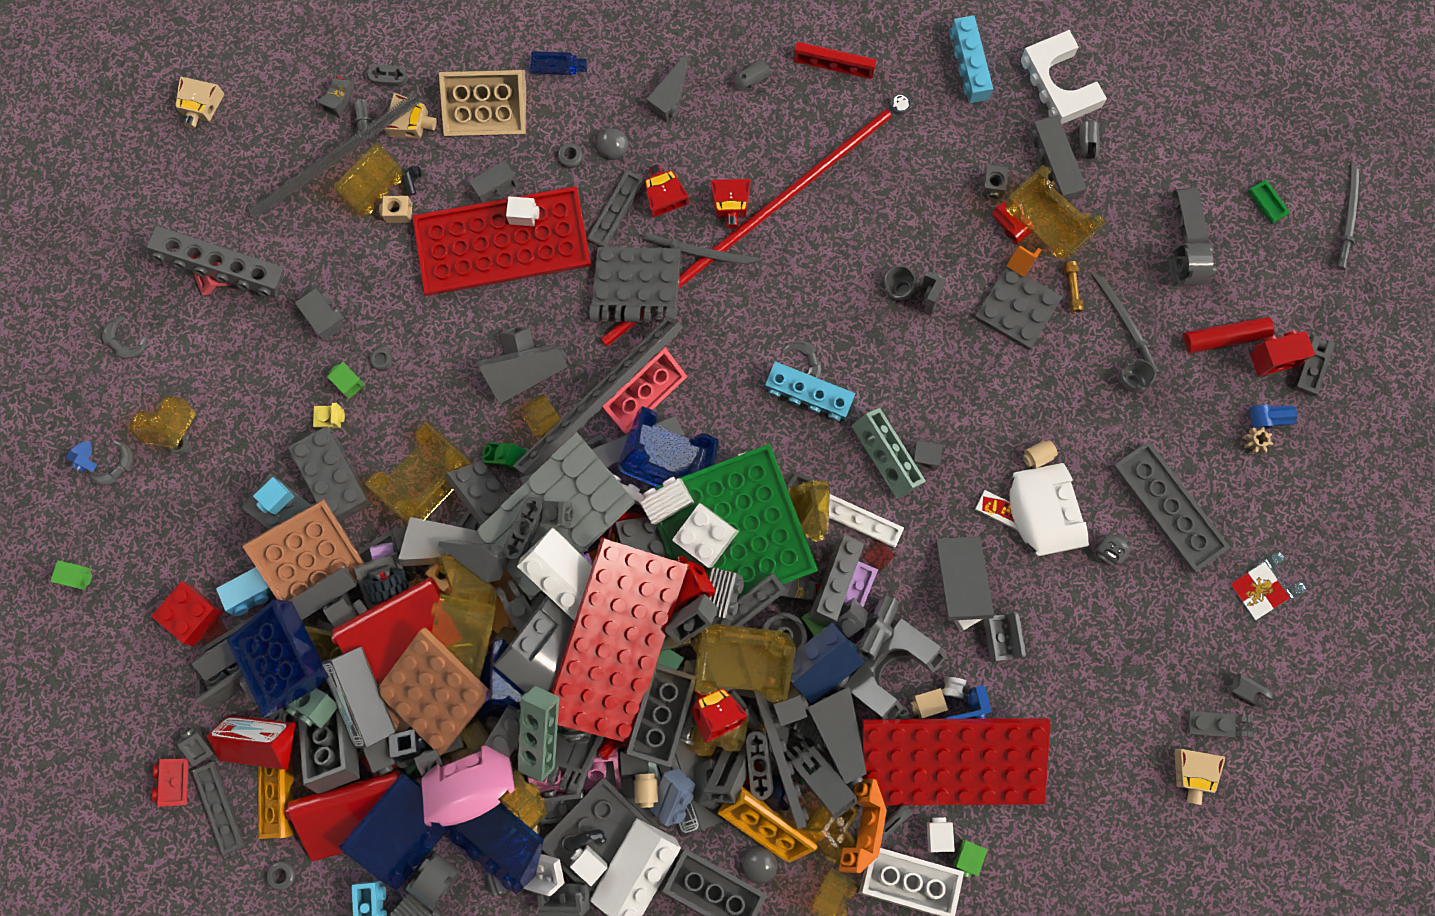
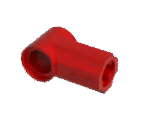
[991,202,1033,245]

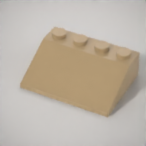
[439,70,526,136]

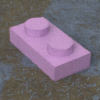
[843,561,878,607]

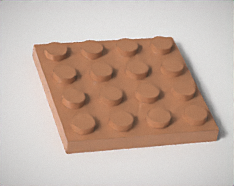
[242,499,364,605]
[378,628,492,756]

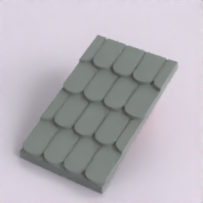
[476,432,635,602]

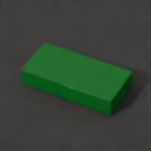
[1247,179,1291,225]

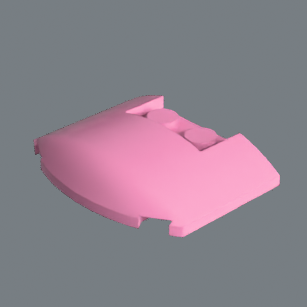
[422,745,515,826]

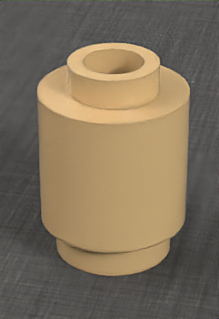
[1023,440,1058,469]
[634,773,658,808]

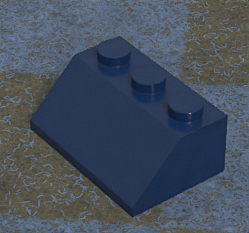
[779,622,865,705]

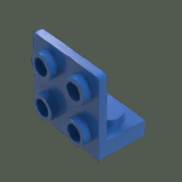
[943,685,992,719]

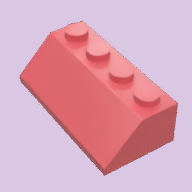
[601,347,687,435]

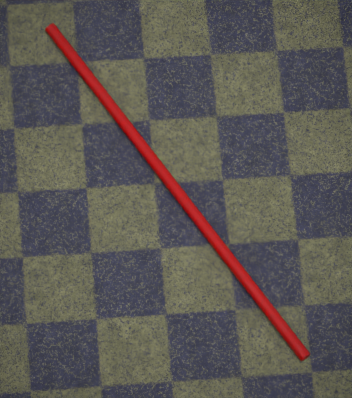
[600,109,892,347]

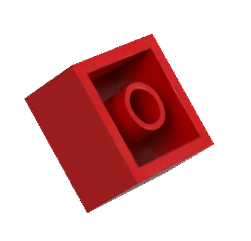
[1250,330,1315,377]
[151,581,224,646]

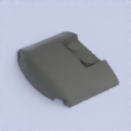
[493,595,574,693]

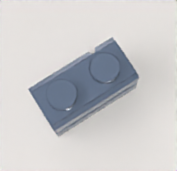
[650,769,695,826]

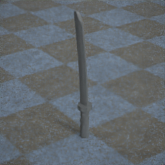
[1337,162,1359,270]
[645,233,759,265]
[1093,273,1160,374]

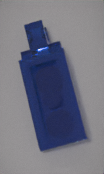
[530,51,588,75]

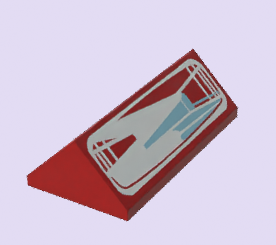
[206,715,295,770]

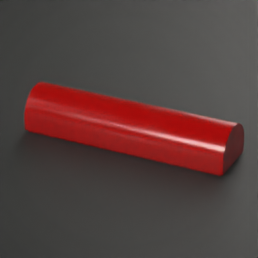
[794,41,877,79]
[1183,317,1274,354]

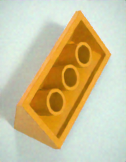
[258,743,294,839]
[718,786,817,862]

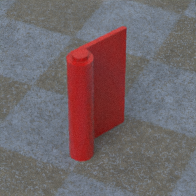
[331,577,462,683]
[285,771,419,862]

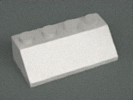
[517,527,593,621]
[590,818,681,916]
[859,848,964,916]

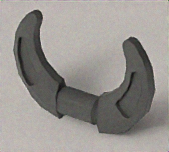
[102,317,147,359]
[783,341,821,378]
[88,441,133,486]

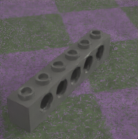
[147,226,284,298]

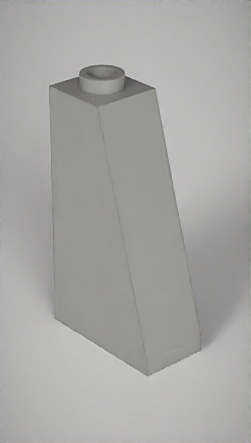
[398,517,485,566]

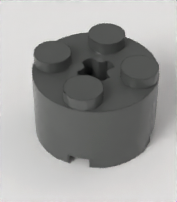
[1169,242,1217,286]
[761,613,807,660]
[406,853,461,911]

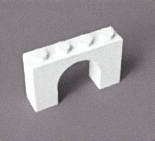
[1021,30,1107,124]

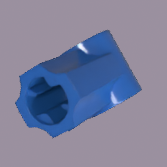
[1249,404,1298,429]

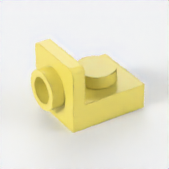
[313,403,345,429]

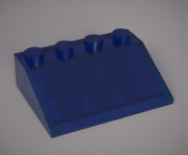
[227,600,329,717]
[339,773,452,891]
[449,803,544,895]

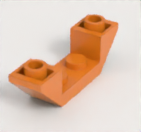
[839,779,887,873]

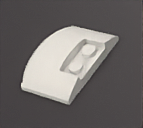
[1010,463,1089,557]

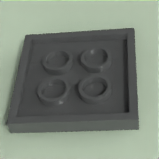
[975,266,1063,350]

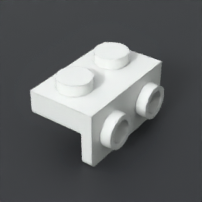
[515,849,565,896]

